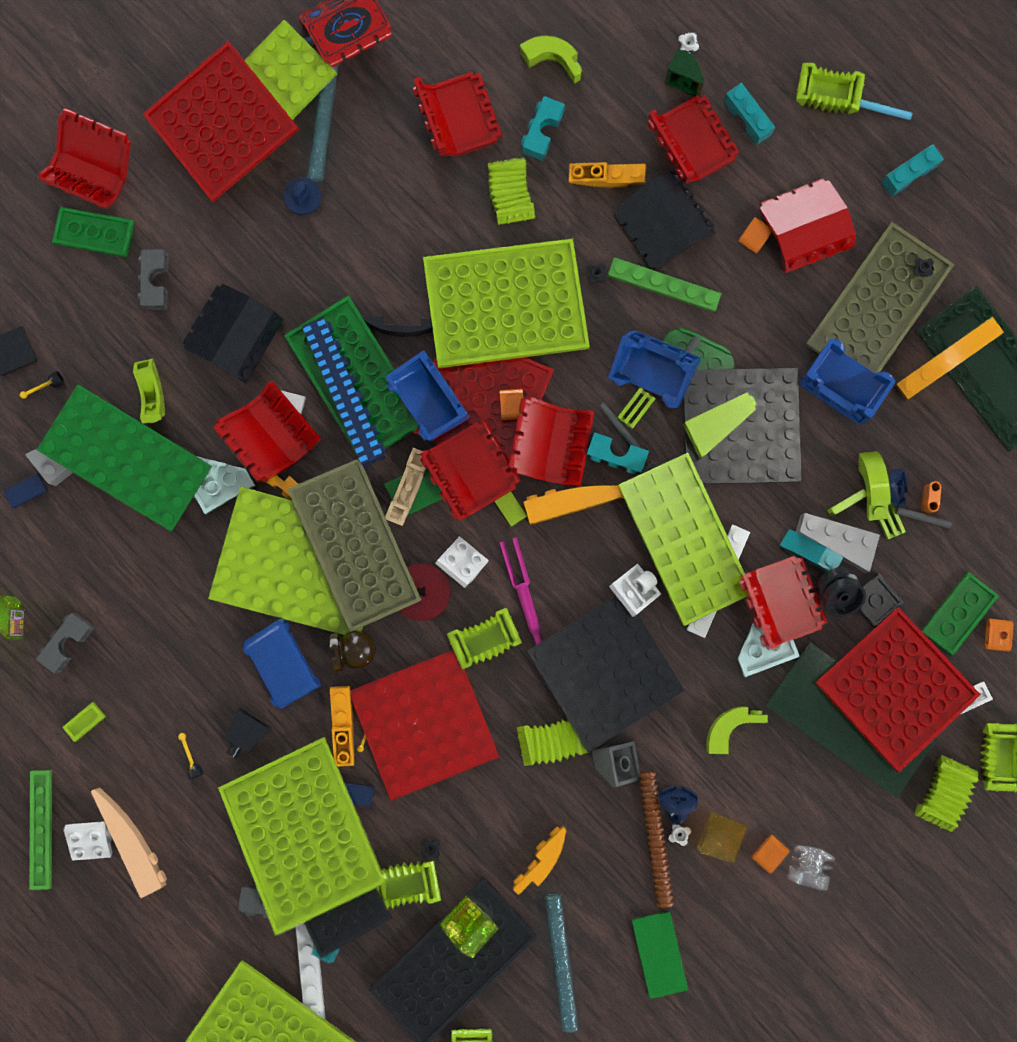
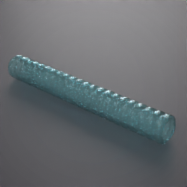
[307,62,339,182]
[544,893,579,1033]

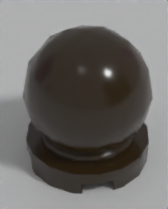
[330,630,376,671]

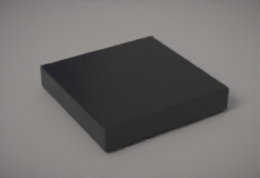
[0,326,38,376]
[859,573,904,628]

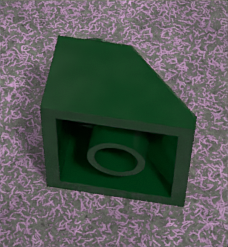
[664,49,705,97]

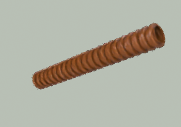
[639,771,674,908]

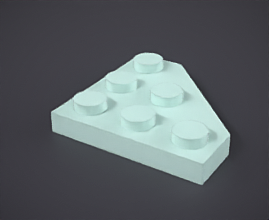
[195,456,256,515]
[737,623,800,677]

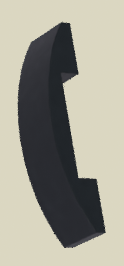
[364,316,433,337]

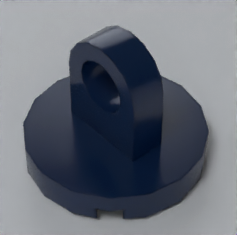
[284,178,321,215]
[888,469,908,507]
[658,786,698,825]

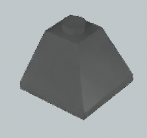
[592,741,641,787]

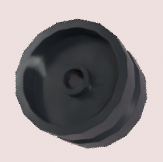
[816,567,867,617]

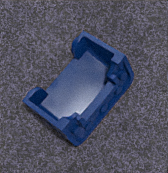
[608,331,700,408]
[799,338,896,425]
[386,350,470,441]
[242,618,323,709]

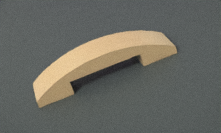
[385,448,426,526]

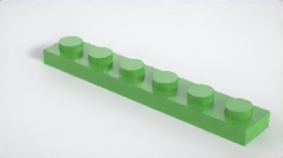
[608,257,722,313]
[29,770,52,890]

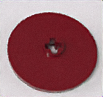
[399,563,450,621]

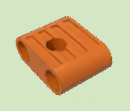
[738,217,772,254]
[500,389,523,420]
[921,481,941,514]
[985,619,1013,652]
[751,834,790,874]

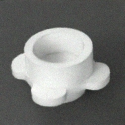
[678,33,699,51]
[669,824,691,846]

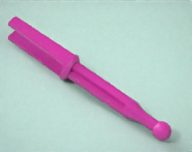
[500,537,542,645]

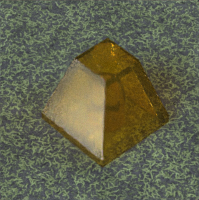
[697,812,747,863]

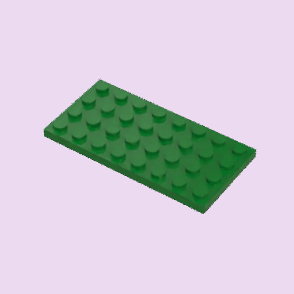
[284,295,420,458]
[37,384,213,532]

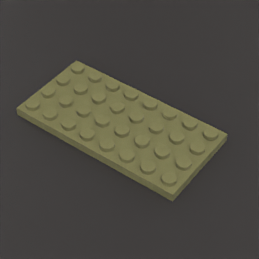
[805,222,955,374]
[288,459,421,632]

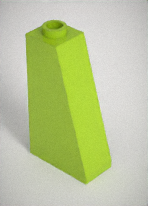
[683,392,756,459]

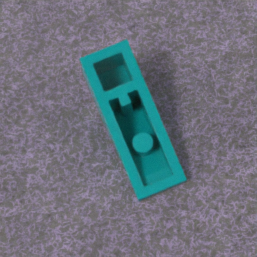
[779,529,844,573]

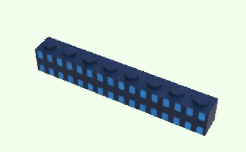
[302,317,387,467]

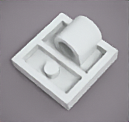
[435,536,489,588]
[609,564,661,617]
[64,822,112,860]

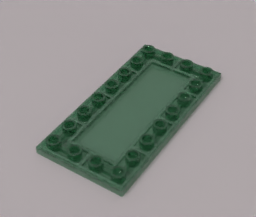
[915,286,1017,452]
[765,642,941,798]

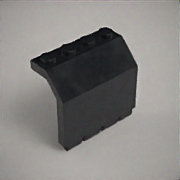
[614,171,716,270]
[182,283,284,384]

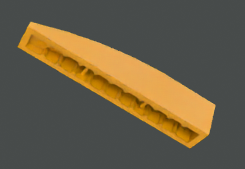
[895,317,1004,400]
[523,486,623,525]

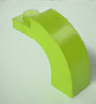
[520,36,582,83]
[133,359,165,424]
[859,451,891,521]
[706,706,768,754]

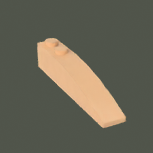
[91,788,167,898]

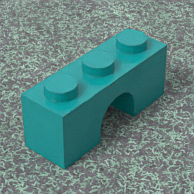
[723,83,775,146]
[521,96,565,161]
[881,144,944,197]
[587,432,649,475]

